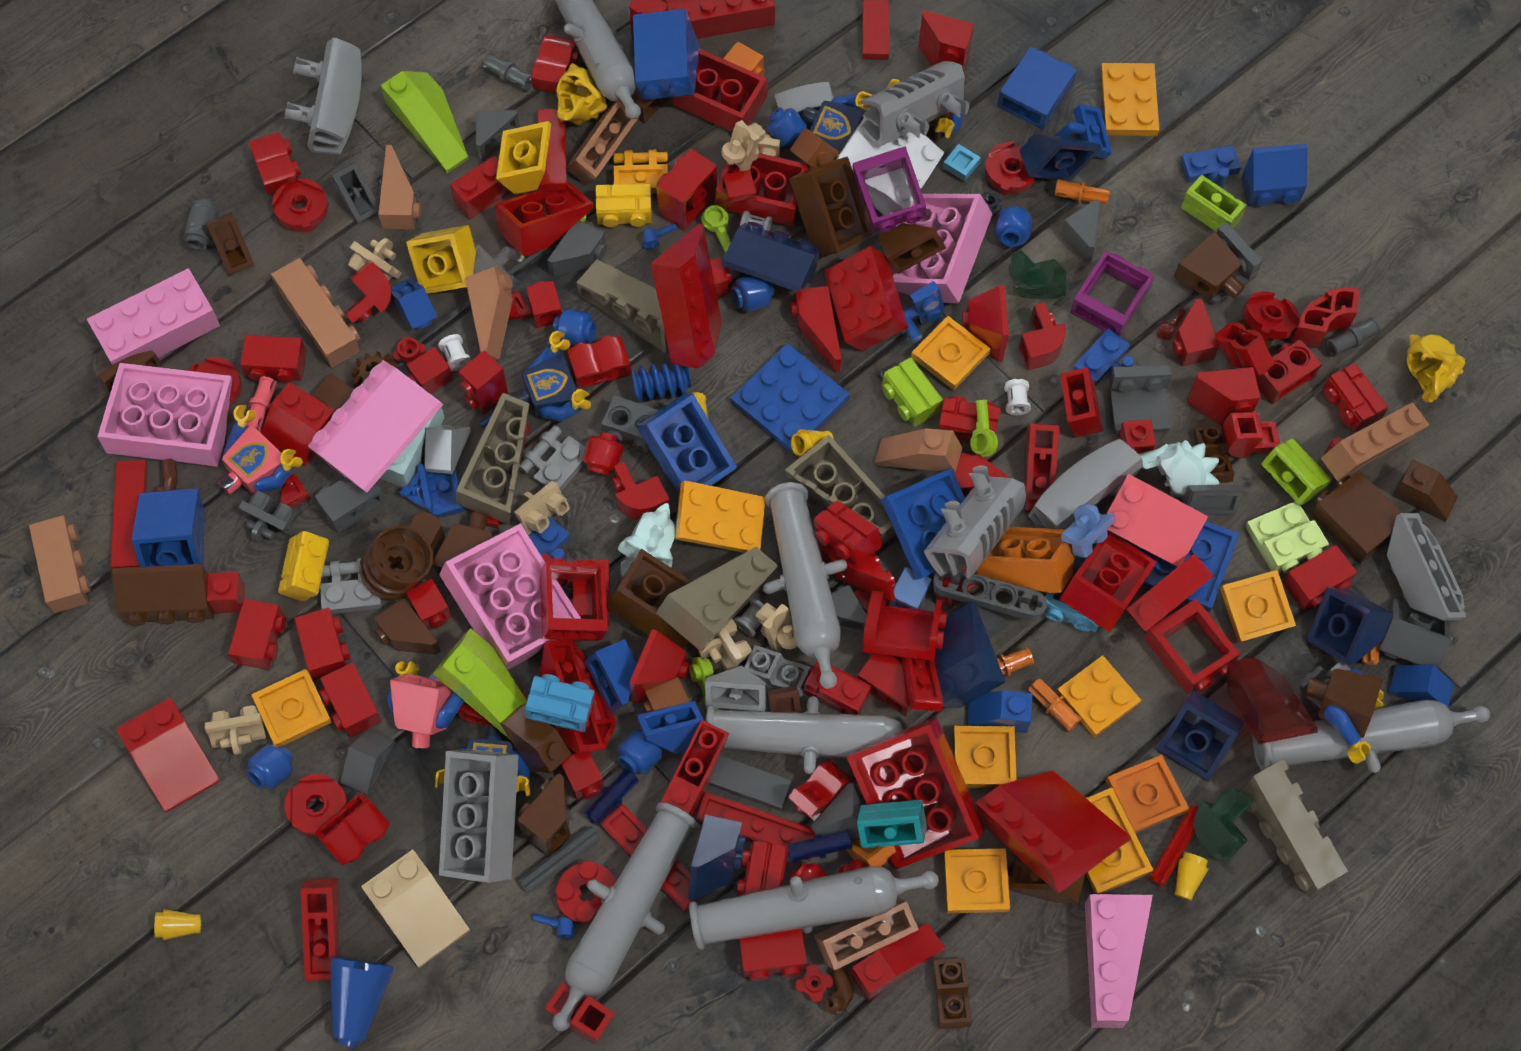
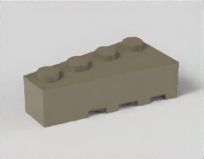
[576,259,669,353]
[456,393,529,525]
[785,435,897,545]
[656,547,778,652]
[1240,758,1348,897]

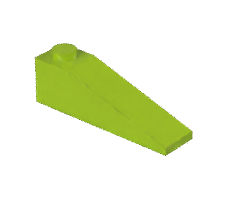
[380,71,469,173]
[432,628,527,739]

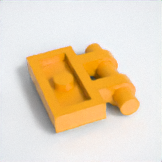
[614,149,668,193]

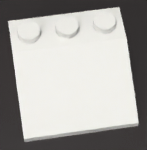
[836,118,944,215]

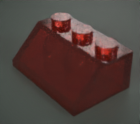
[1227,657,1318,744]

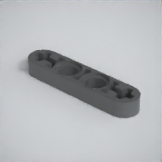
[933,571,1047,621]

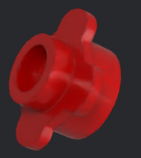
[393,337,426,364]
[796,964,833,1003]

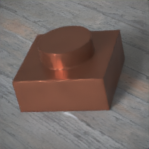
[767,685,801,713]

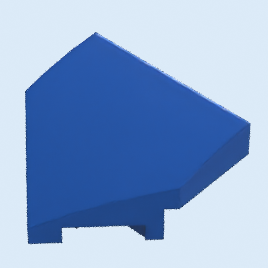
[400,463,466,518]

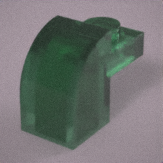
[1009,250,1067,300]
[1194,788,1253,862]

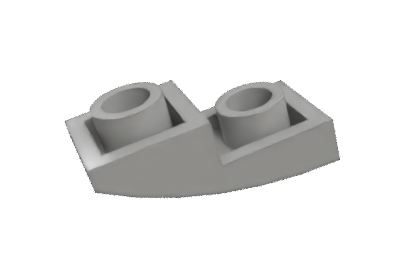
[775,82,834,115]
[744,645,812,697]

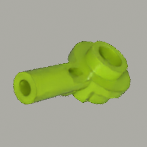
[701,205,731,254]
[970,400,998,457]
[689,657,719,710]

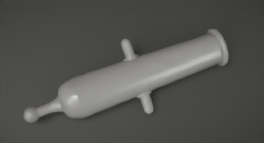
[555,0,641,119]
[763,482,847,689]
[706,696,903,774]
[1252,699,1490,773]
[552,802,698,1031]
[689,866,939,950]

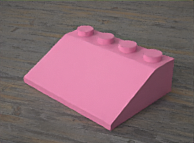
[889,194,992,303]
[308,360,443,493]
[97,363,232,467]
[439,523,581,670]

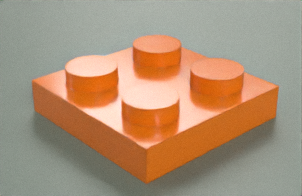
[1106,755,1189,834]

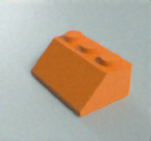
[977,527,1075,593]

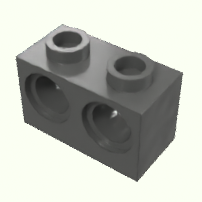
[601,395,659,453]

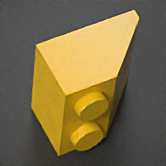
[496,121,551,194]
[406,225,476,294]

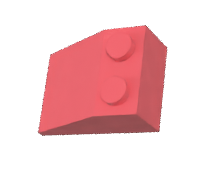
[1107,474,1208,567]

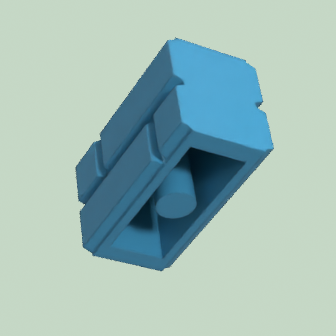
[525,674,595,732]

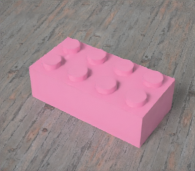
[87,268,220,365]

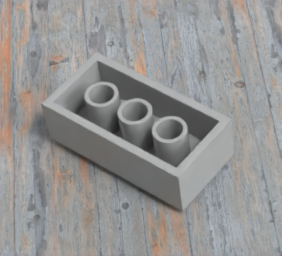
[439,749,519,883]

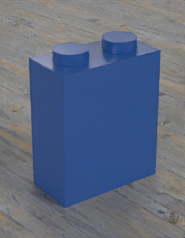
[997,46,1077,130]

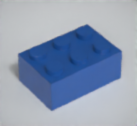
[636,394,737,496]

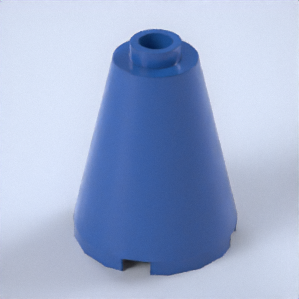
[330,957,394,1047]

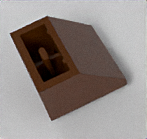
[517,773,571,857]

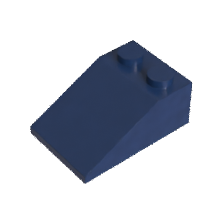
[934,601,1006,708]

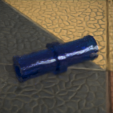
[584,769,639,826]
[788,829,853,863]

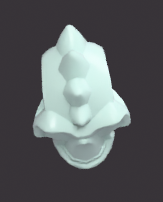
[1139,440,1219,500]
[618,503,676,579]

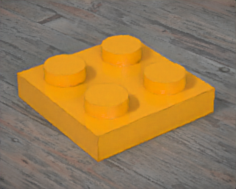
[911,316,991,390]
[1219,570,1296,643]
[1056,655,1142,738]
[251,668,332,747]
[953,726,1017,788]
[943,848,1010,914]

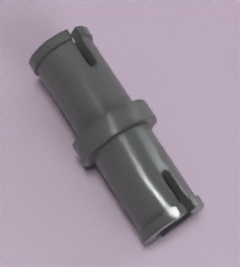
[482,53,532,91]
[1325,317,1381,357]

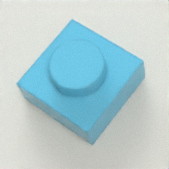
[943,144,981,181]

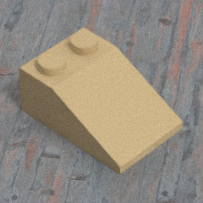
[361,849,470,968]

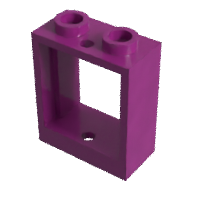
[853,146,926,232]
[1070,250,1154,337]

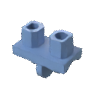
[1061,504,1115,557]

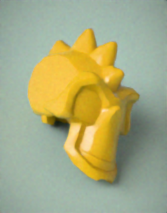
[556,63,607,126]
[1407,334,1465,403]

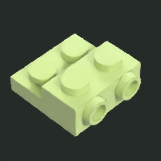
[1245,501,1329,573]

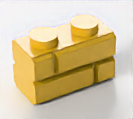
[596,184,652,228]
[278,531,329,601]

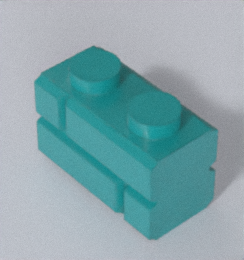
[857,800,927,849]

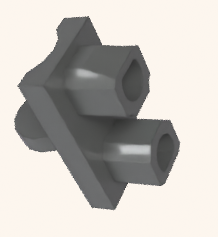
[238,490,297,542]

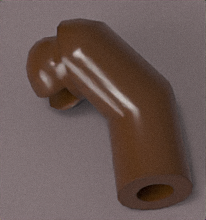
[155,459,178,492]
[824,968,854,1015]

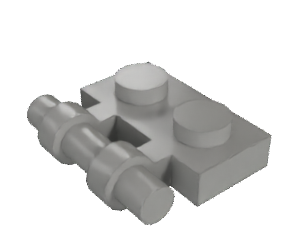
[519,425,586,491]
[320,558,382,614]

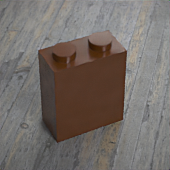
[1311,471,1402,564]

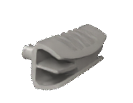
[284,37,362,154]
[861,61,969,147]
[1028,439,1143,546]
[924,465,1026,579]

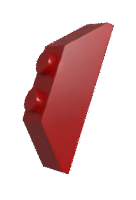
[539,640,616,753]

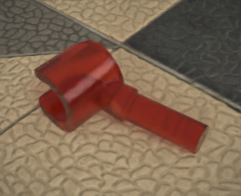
[1157,309,1186,340]

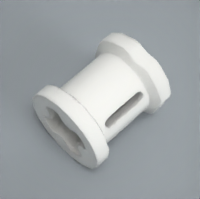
[438,334,471,371]
[1004,379,1031,416]

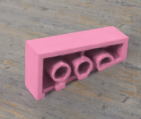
[1085,894,1153,1028]

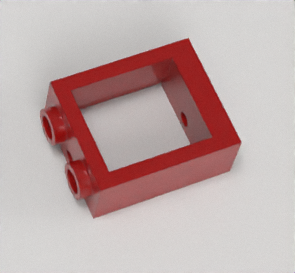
[540,558,608,641]
[1145,599,1240,695]

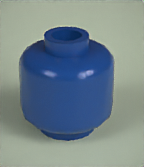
[767,107,807,148]
[995,206,1032,247]
[731,275,774,313]
[553,309,597,346]
[617,730,662,775]
[246,744,293,789]

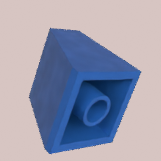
[633,8,699,100]
[132,488,204,567]

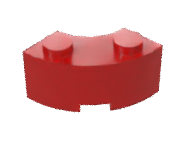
[1291,288,1360,348]

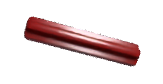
[1149,805,1205,887]

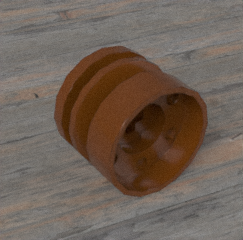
[359,525,433,601]

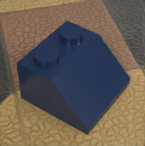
[1019,134,1102,180]
[1306,587,1393,665]
[1157,690,1245,781]
[688,814,746,901]

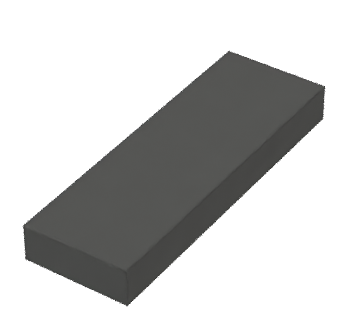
[709,755,792,811]

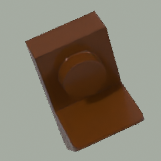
[206,212,254,275]

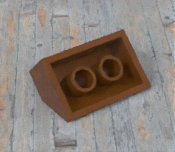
[789,156,873,256]
[607,549,692,649]
[112,564,214,626]

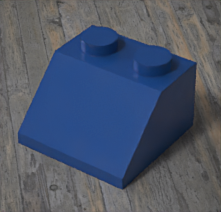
[1241,144,1307,206]

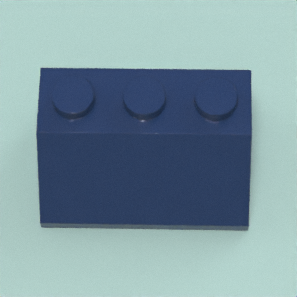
[721,222,821,292]

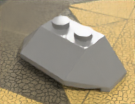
[1387,513,1466,621]

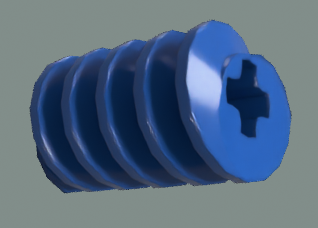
[631,363,691,402]

